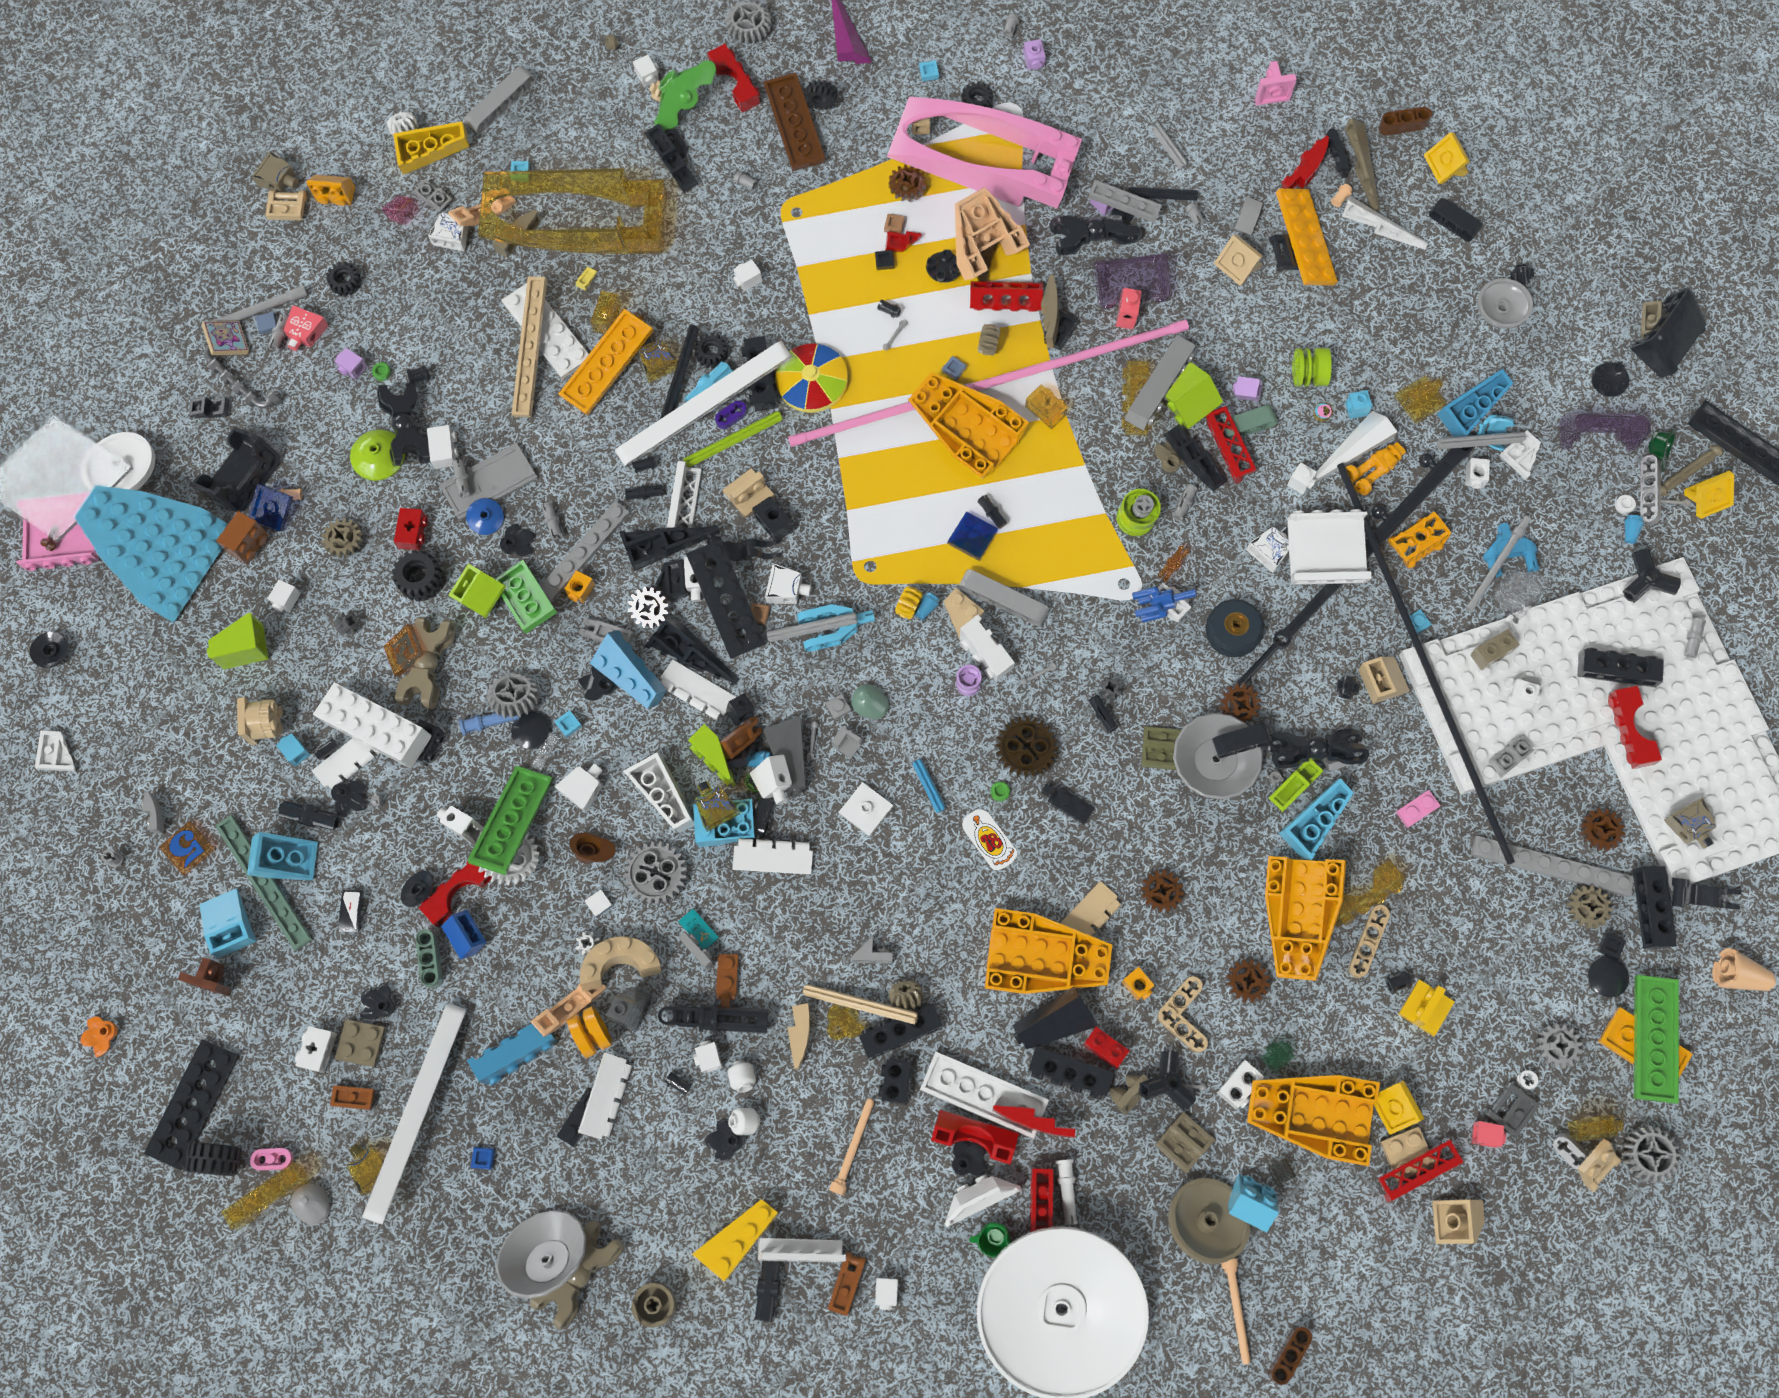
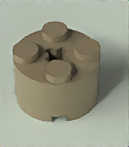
[631,1283,677,1328]

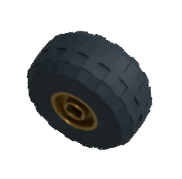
[1205,599,1264,658]

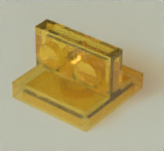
[1394,376,1447,424]

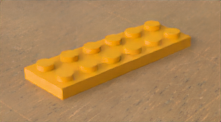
[1276,188,1338,285]
[558,309,654,416]

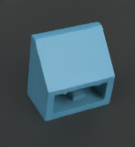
[1228,1173,1279,1232]

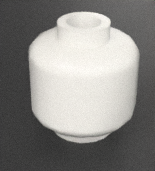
[728,1060,756,1093]
[728,1108,760,1135]

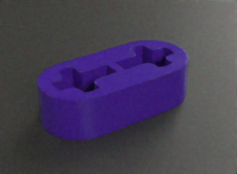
[715,401,747,429]

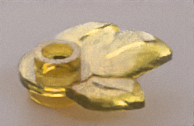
[827,1004,865,1040]

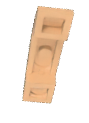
[449,189,516,226]
[531,983,606,1037]

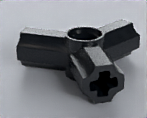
[1622,549,1681,603]
[1138,1051,1196,1111]

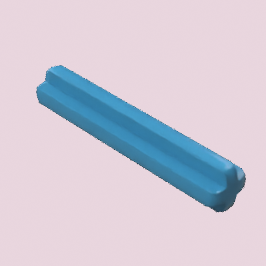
[913,759,945,813]

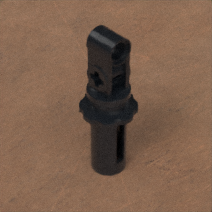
[658,999,768,1038]

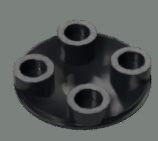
[926,249,961,283]
[1591,363,1629,397]
[511,712,550,749]
[1588,957,1629,998]

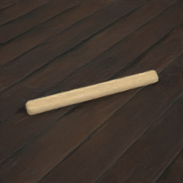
[803,984,918,1024]

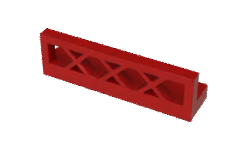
[1206,406,1256,484]
[1378,1140,1463,1203]

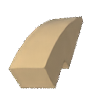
[788,1003,810,1070]

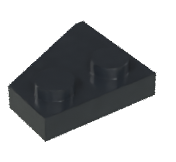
[650,560,687,601]
[727,735,762,769]

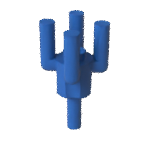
[1132,587,1197,623]

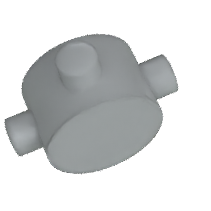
[1266,769,1284,786]
[371,792,382,809]

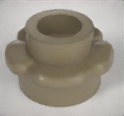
[605,33,618,51]

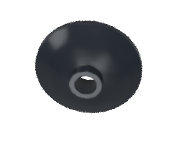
[30,632,68,668]
[400,871,434,907]

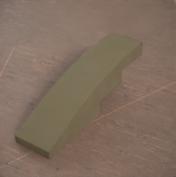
[1041,275,1059,348]

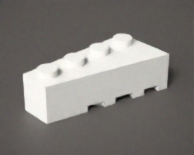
[623,753,694,833]

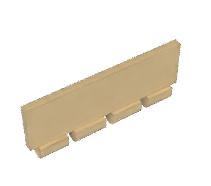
[1060,881,1121,936]

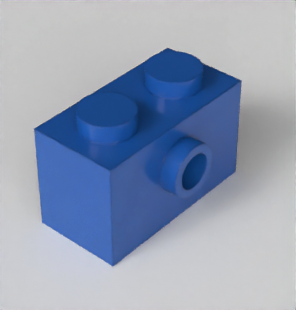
[441,910,487,960]

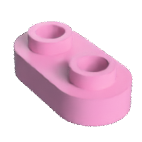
[250,1148,294,1171]

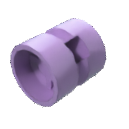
[956,665,982,696]

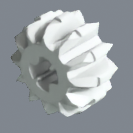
[387,111,418,136]

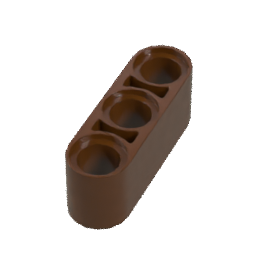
[1378,107,1432,135]
[1268,1326,1312,1385]

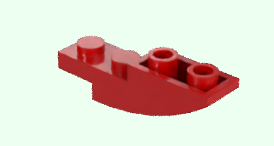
[1281,135,1329,189]

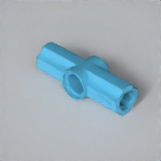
[684,362,733,402]

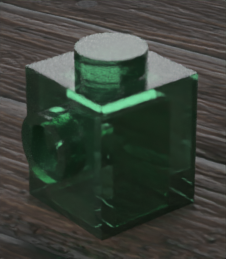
[1260,1041,1296,1074]

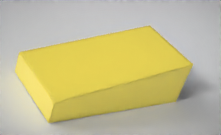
[576,267,597,291]

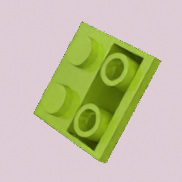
[448,564,506,618]

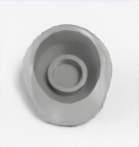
[291,1184,330,1225]

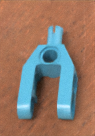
[797,604,875,652]

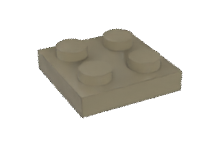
[335,1019,386,1068]

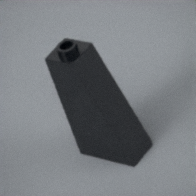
[1012,987,1098,1049]

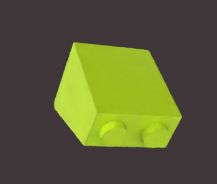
[1165,362,1223,429]
[207,613,269,670]

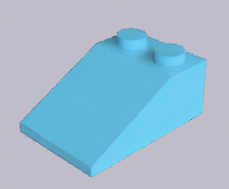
[247,832,318,880]

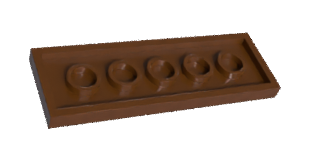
[763,73,826,171]

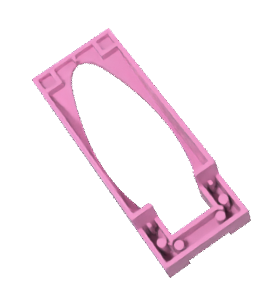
[887,97,1082,208]

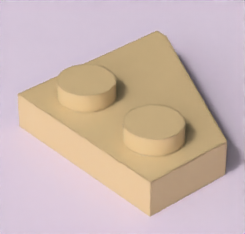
[944,588,984,638]

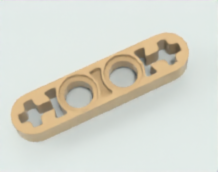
[1348,905,1390,978]

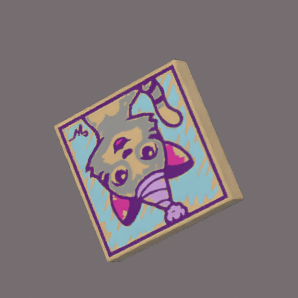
[202,321,249,355]

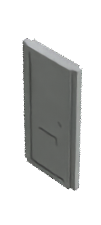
[439,443,538,521]

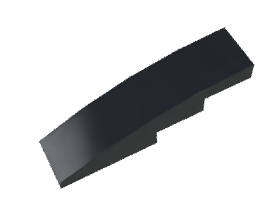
[644,123,698,193]
[1164,424,1227,491]

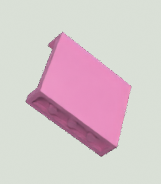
[17,493,99,571]

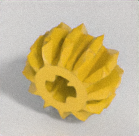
[895,586,923,620]

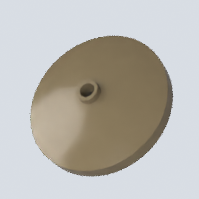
[1168,1178,1250,1265]

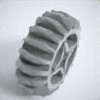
[725,0,772,45]
[487,671,540,719]
[1621,1126,1681,1184]

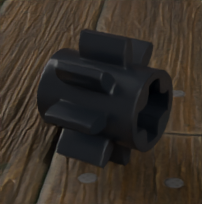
[1510,263,1534,285]
[1335,676,1360,699]

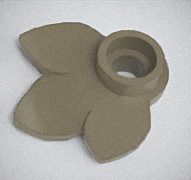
[1155,441,1185,473]

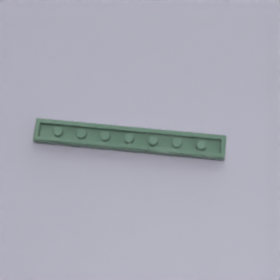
[215,815,313,951]

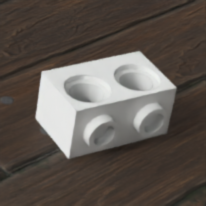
[1217,1060,1264,1110]

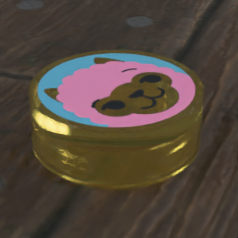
[1313,403,1332,422]

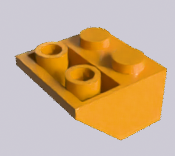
[306,175,355,206]

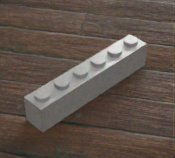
[1124,335,1196,431]

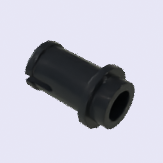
[877,299,901,318]
[632,456,657,473]
[313,738,340,761]
[665,1072,692,1096]

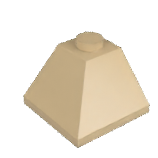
[1432,1200,1485,1244]

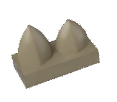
[1109,1074,1149,1116]

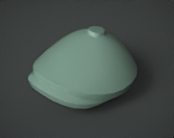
[852,684,889,719]

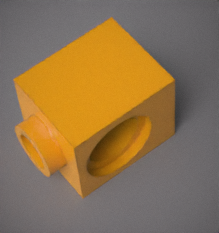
[565,570,595,603]
[1122,967,1155,1001]

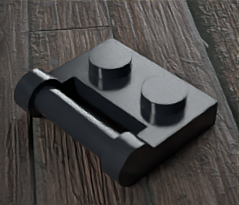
[1269,234,1299,271]

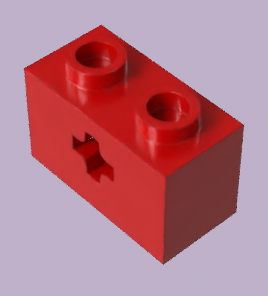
[394,508,428,550]
[1083,1027,1129,1070]

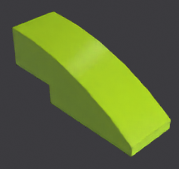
[1268,758,1324,812]

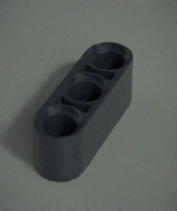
[1429,198,1482,242]
[1212,723,1272,758]

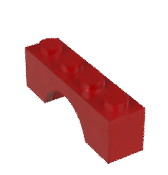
[707,44,761,113]
[1608,686,1662,769]
[418,861,492,928]
[931,1110,1019,1165]

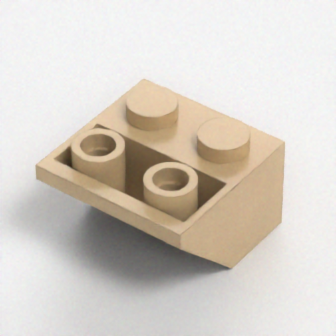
[1358,657,1409,704]

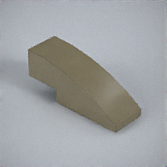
[492,209,541,258]

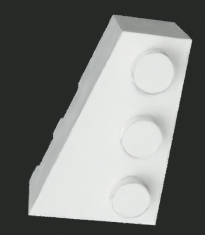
[959,615,1015,682]

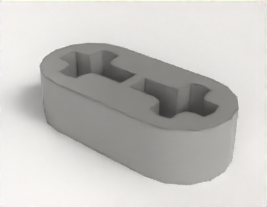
[1553,1133,1589,1170]

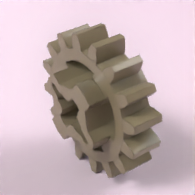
[321,518,363,558]
[1566,885,1613,930]

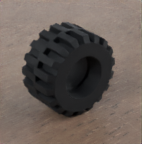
[392,550,444,602]
[184,1142,242,1176]

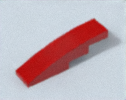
[992,1105,1075,1139]

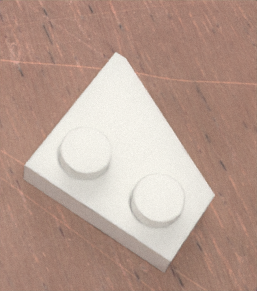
[1499,430,1541,480]
[35,731,76,771]

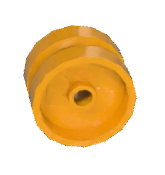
[567,1006,613,1059]

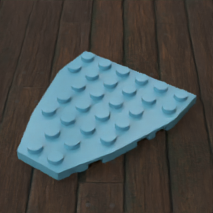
[74,485,228,622]

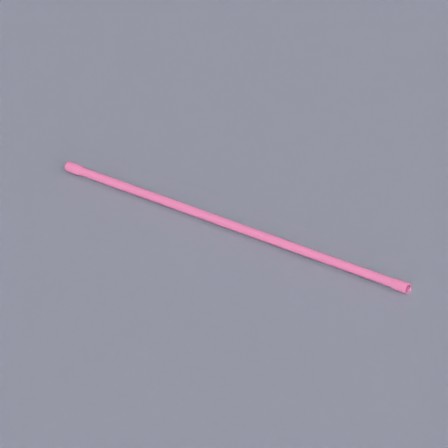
[788,319,1189,447]

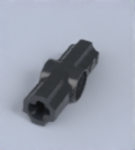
[751,797,774,847]
[278,800,340,831]
[755,1261,781,1322]

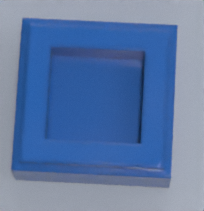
[471,1147,495,1170]

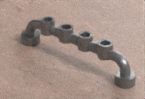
[204,340,281,409]

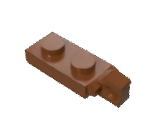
[716,954,739,1007]

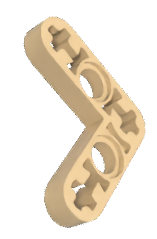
[1157,976,1208,1053]

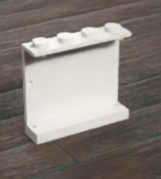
[1287,509,1371,585]

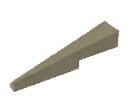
[1345,118,1380,211]

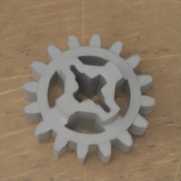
[1536,1024,1583,1069]

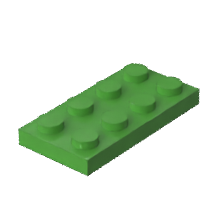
[495,560,557,634]

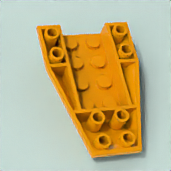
[908,372,1029,479]
[1265,856,1346,981]
[984,908,1112,994]
[1247,1075,1380,1166]

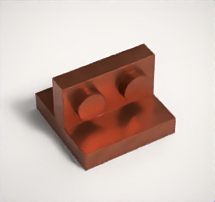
[177,957,232,996]

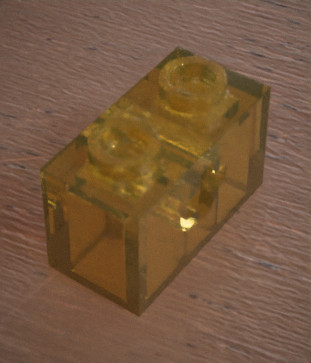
[590,290,622,334]
[1025,384,1068,430]

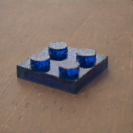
[248,484,293,532]
[947,511,998,561]

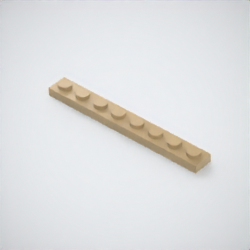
[512,277,547,417]

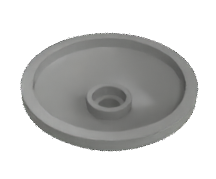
[1477,278,1533,329]

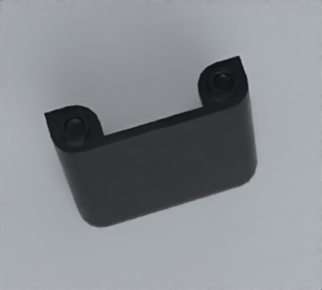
[1630,288,1707,378]
[191,427,280,512]

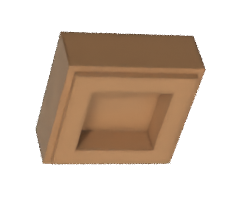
[884,214,905,234]
[750,602,770,625]

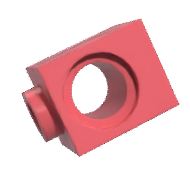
[1472,1121,1506,1148]

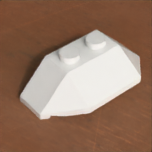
[945,1175,1022,1228]

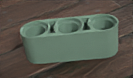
[1222,405,1278,440]
[416,929,443,989]

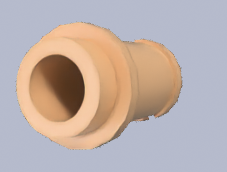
[1331,184,1352,207]
[277,488,303,502]

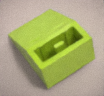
[688,724,736,787]

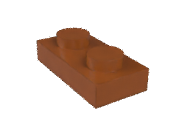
[330,1085,375,1110]

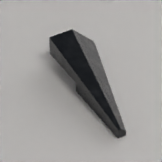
[644,613,739,686]

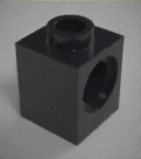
[726,693,755,726]

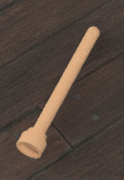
[829,1098,874,1196]
[1221,1258,1250,1365]

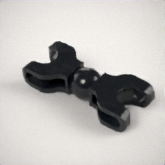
[1049,208,1142,255]
[377,383,430,466]
[1266,729,1369,768]

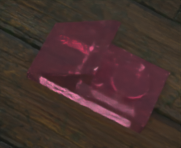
[382,195,414,225]

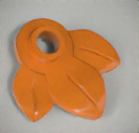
[80,1017,118,1057]

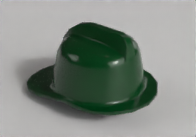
[1648,428,1677,472]

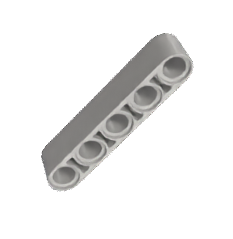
[464,66,536,135]
[958,569,1050,627]

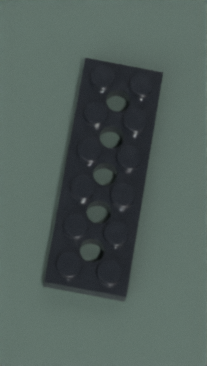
[1688,400,1779,486]
[686,539,765,659]
[144,1039,240,1170]

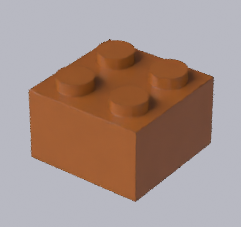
[216,511,268,565]

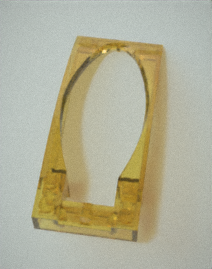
[478,168,667,254]

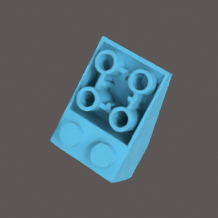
[693,799,755,847]
[199,888,257,958]

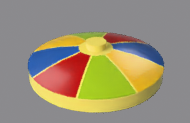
[775,343,848,413]

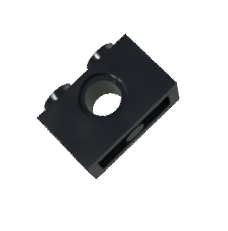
[752,496,794,543]

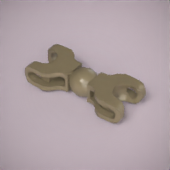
[395,617,456,709]
[530,1220,625,1331]

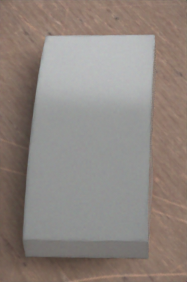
[413,179,452,212]
[1233,196,1263,236]
[1489,736,1534,777]
[141,792,164,834]

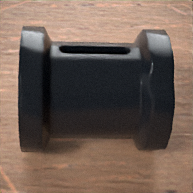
[407,365,429,383]
[1385,971,1412,995]

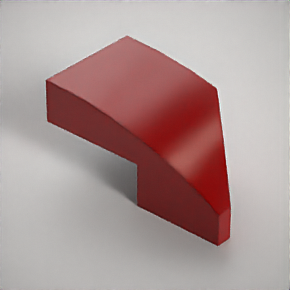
[885,231,921,252]

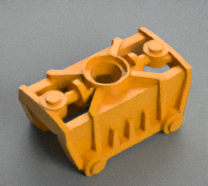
[1388,512,1451,569]

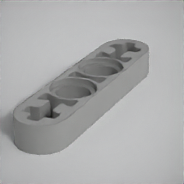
[1640,455,1661,525]

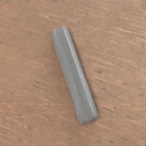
[1153,125,1187,169]

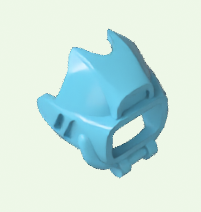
[1476,415,1515,451]

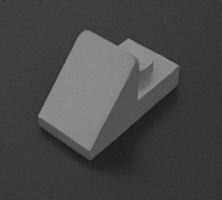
[852,937,893,964]

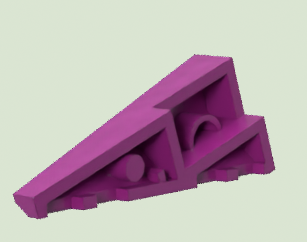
[831,0,871,64]

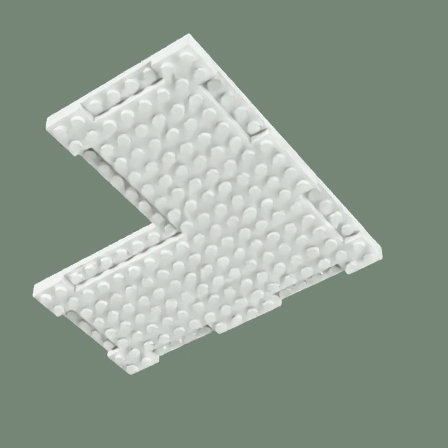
[1399,557,1779,891]

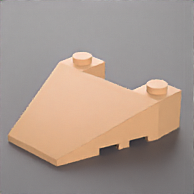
[955,187,1030,280]

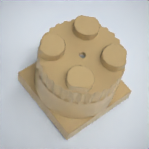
[237,697,284,745]

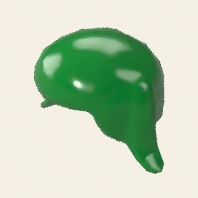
[969,1222,1012,1258]

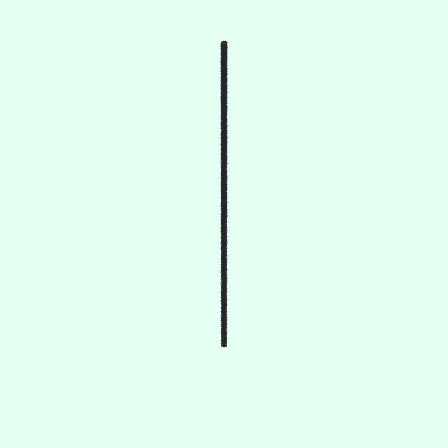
[1337,463,1515,865]

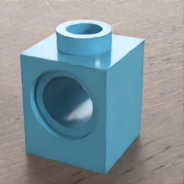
[1345,390,1372,419]
[276,733,311,767]

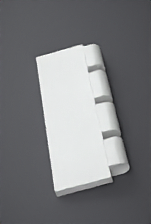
[660,660,736,720]
[312,738,380,789]
[732,838,813,874]
[578,1053,632,1139]

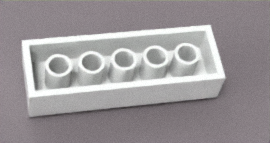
[313,682,432,769]

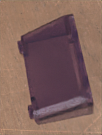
[1092,253,1171,309]
[1559,413,1651,451]

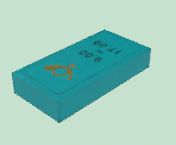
[678,908,719,950]

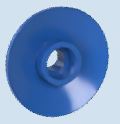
[466,498,504,535]

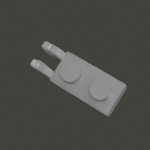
[578,618,634,643]

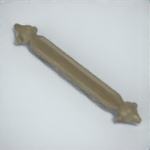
[1653,445,1724,497]

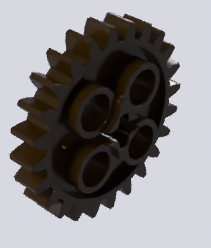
[995,716,1058,779]

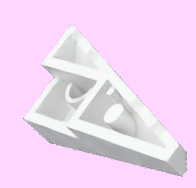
[1342,196,1428,250]
[1314,411,1397,482]

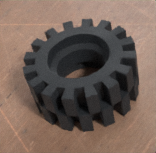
[805,79,838,110]
[962,81,993,108]
[326,261,362,297]
[694,333,728,368]

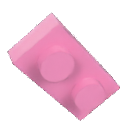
[1396,790,1441,828]

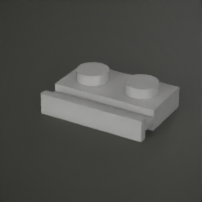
[678,932,714,971]

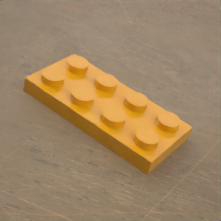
[1598,1007,1693,1078]

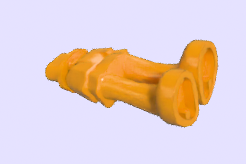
[1346,442,1406,496]

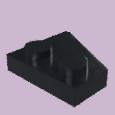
[1044,311,1078,350]

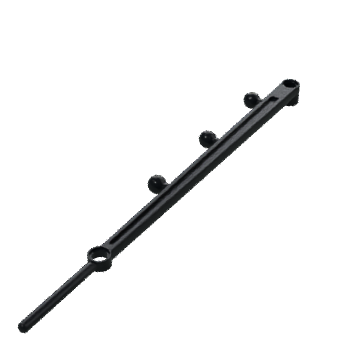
[1231,447,1474,695]

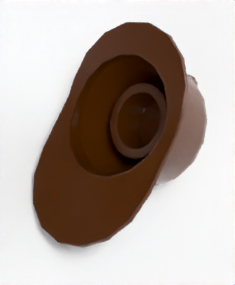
[569,832,616,864]

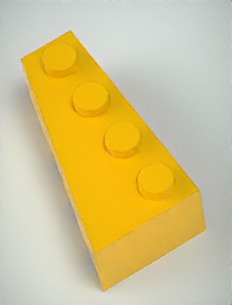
[393,121,469,175]
[692,1199,779,1281]

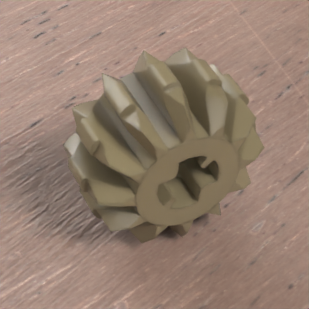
[977,324,1000,356]
[889,979,923,1010]

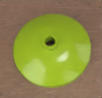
[350,429,405,481]

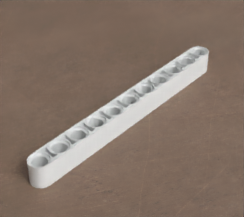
[615,341,792,467]
[362,1002,467,1224]

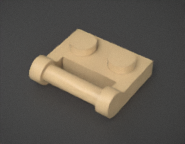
[265,190,307,220]
[1577,1139,1621,1192]

